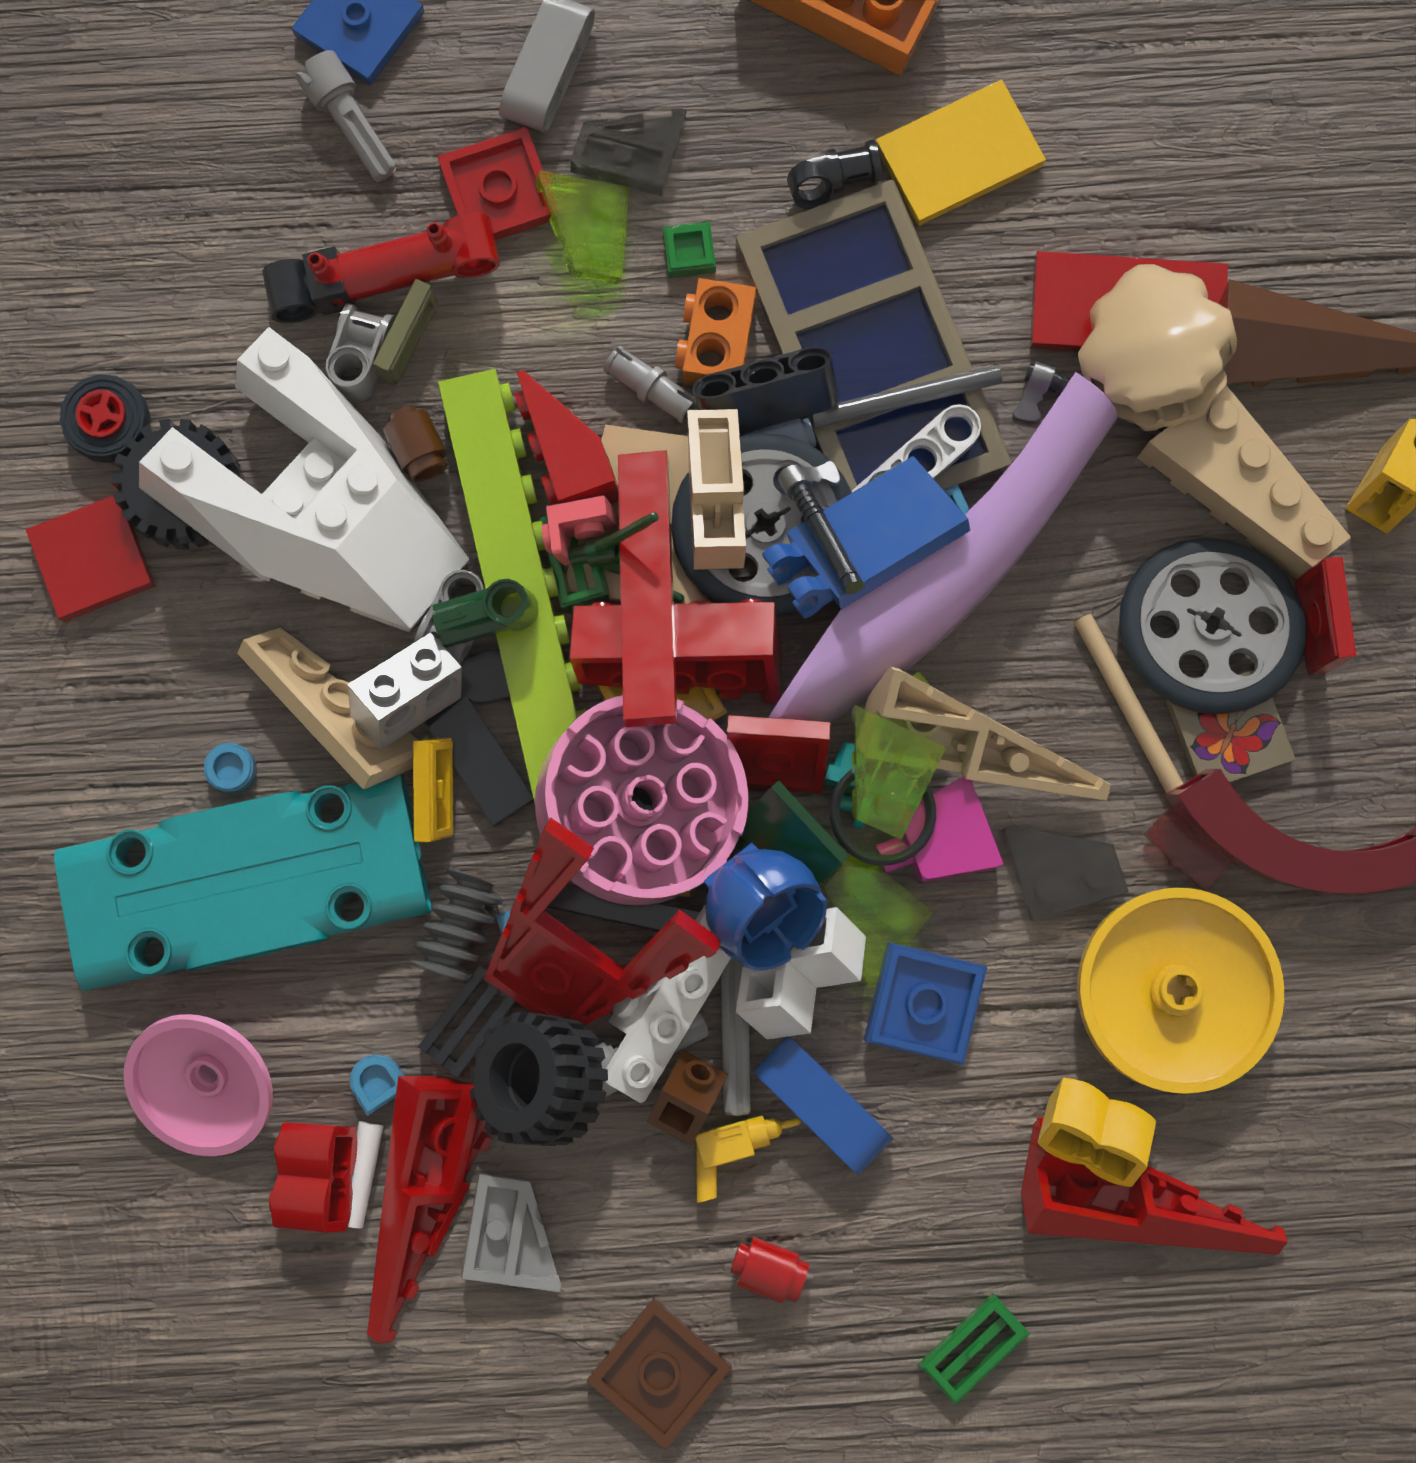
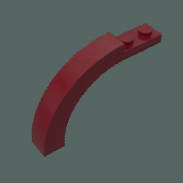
[1164,769,1416,894]

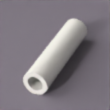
[348,1121,384,1228]

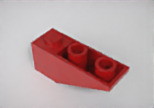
[514,370,619,505]

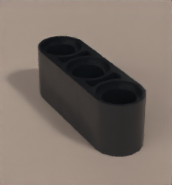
[693,347,839,435]

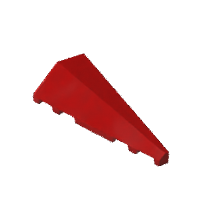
[367,1075,492,1343]
[1021,1117,1288,1255]

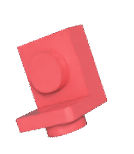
[542,496,618,566]

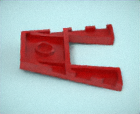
[484,817,721,1025]

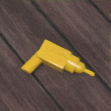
[695,1115,801,1203]

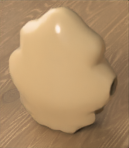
[1078,264,1237,431]

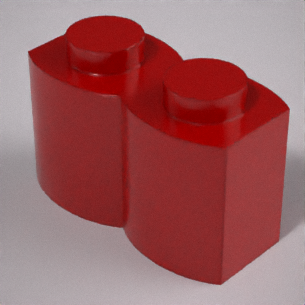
[269,1122,357,1233]

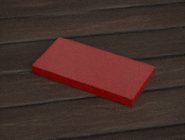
[1030,251,1228,351]

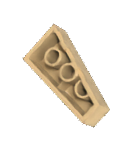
[1137,385,1351,579]

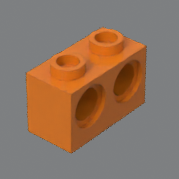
[675,278,756,387]

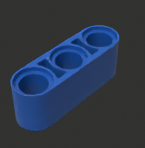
[752,1036,894,1176]

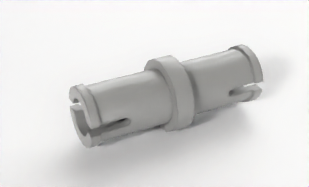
[603,346,697,425]

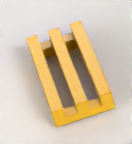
[413,737,454,842]

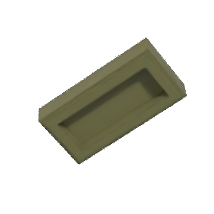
[373,279,438,385]

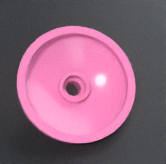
[123,1014,273,1156]

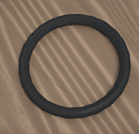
[830,759,936,866]

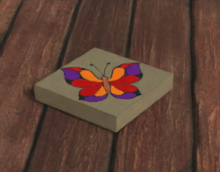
[1165,669,1296,783]

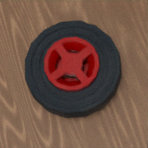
[59,374,151,463]

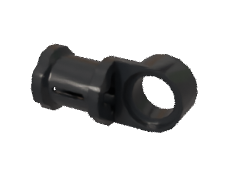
[787,139,882,209]

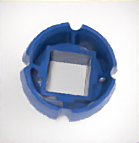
[704,843,827,971]

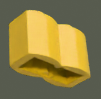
[1038,1078,1156,1187]

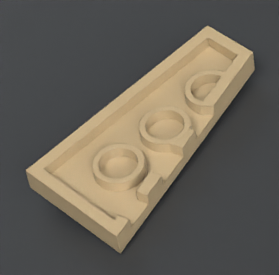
[237,627,429,790]

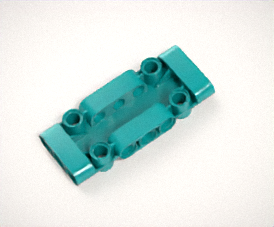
[54,773,432,991]

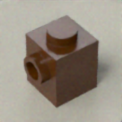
[646,1050,728,1146]

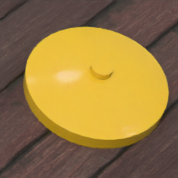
[1077,888,1284,1094]

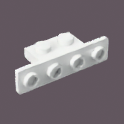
[604,905,731,1103]

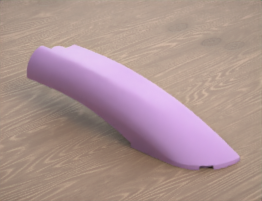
[768,372,1118,724]

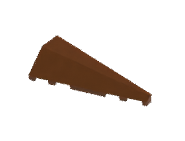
[1219,279,1416,388]

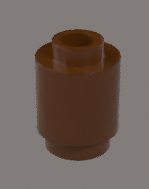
[383,406,447,482]

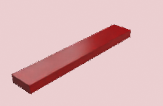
[618,450,678,728]

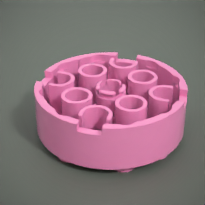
[535,695,748,905]

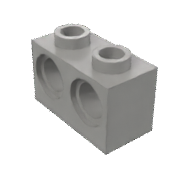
[348,633,462,750]

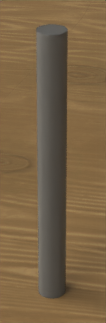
[810,365,1002,428]

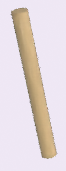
[1074,613,1183,793]

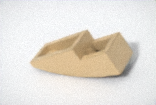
[687,409,746,570]

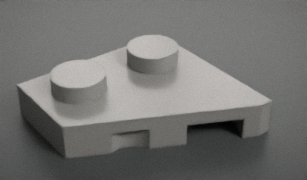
[461,1173,561,1292]

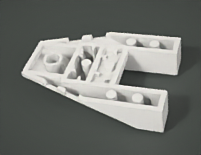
[139,327,469,632]

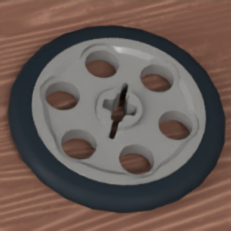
[671,433,852,617]
[1119,537,1306,714]

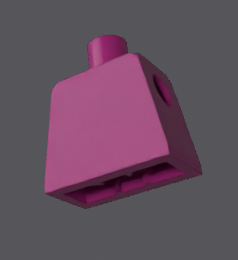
[875,776,1003,883]

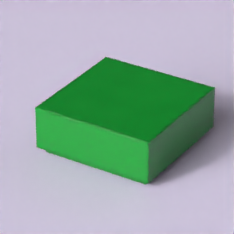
[663,221,716,278]

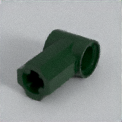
[432,579,538,648]

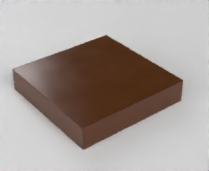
[587,1297,732,1450]

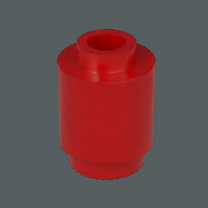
[730,1236,810,1303]

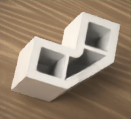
[736,907,866,1040]

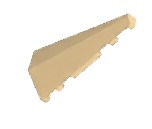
[856,666,1111,801]

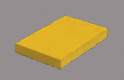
[875,79,1046,226]

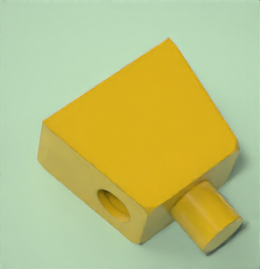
[1345,418,1416,534]

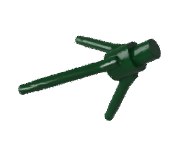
[568,512,685,604]

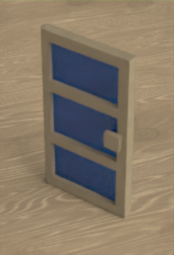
[736,180,1012,491]

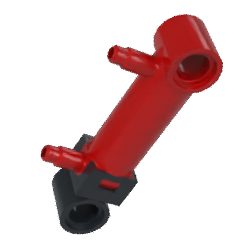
[262,212,500,323]

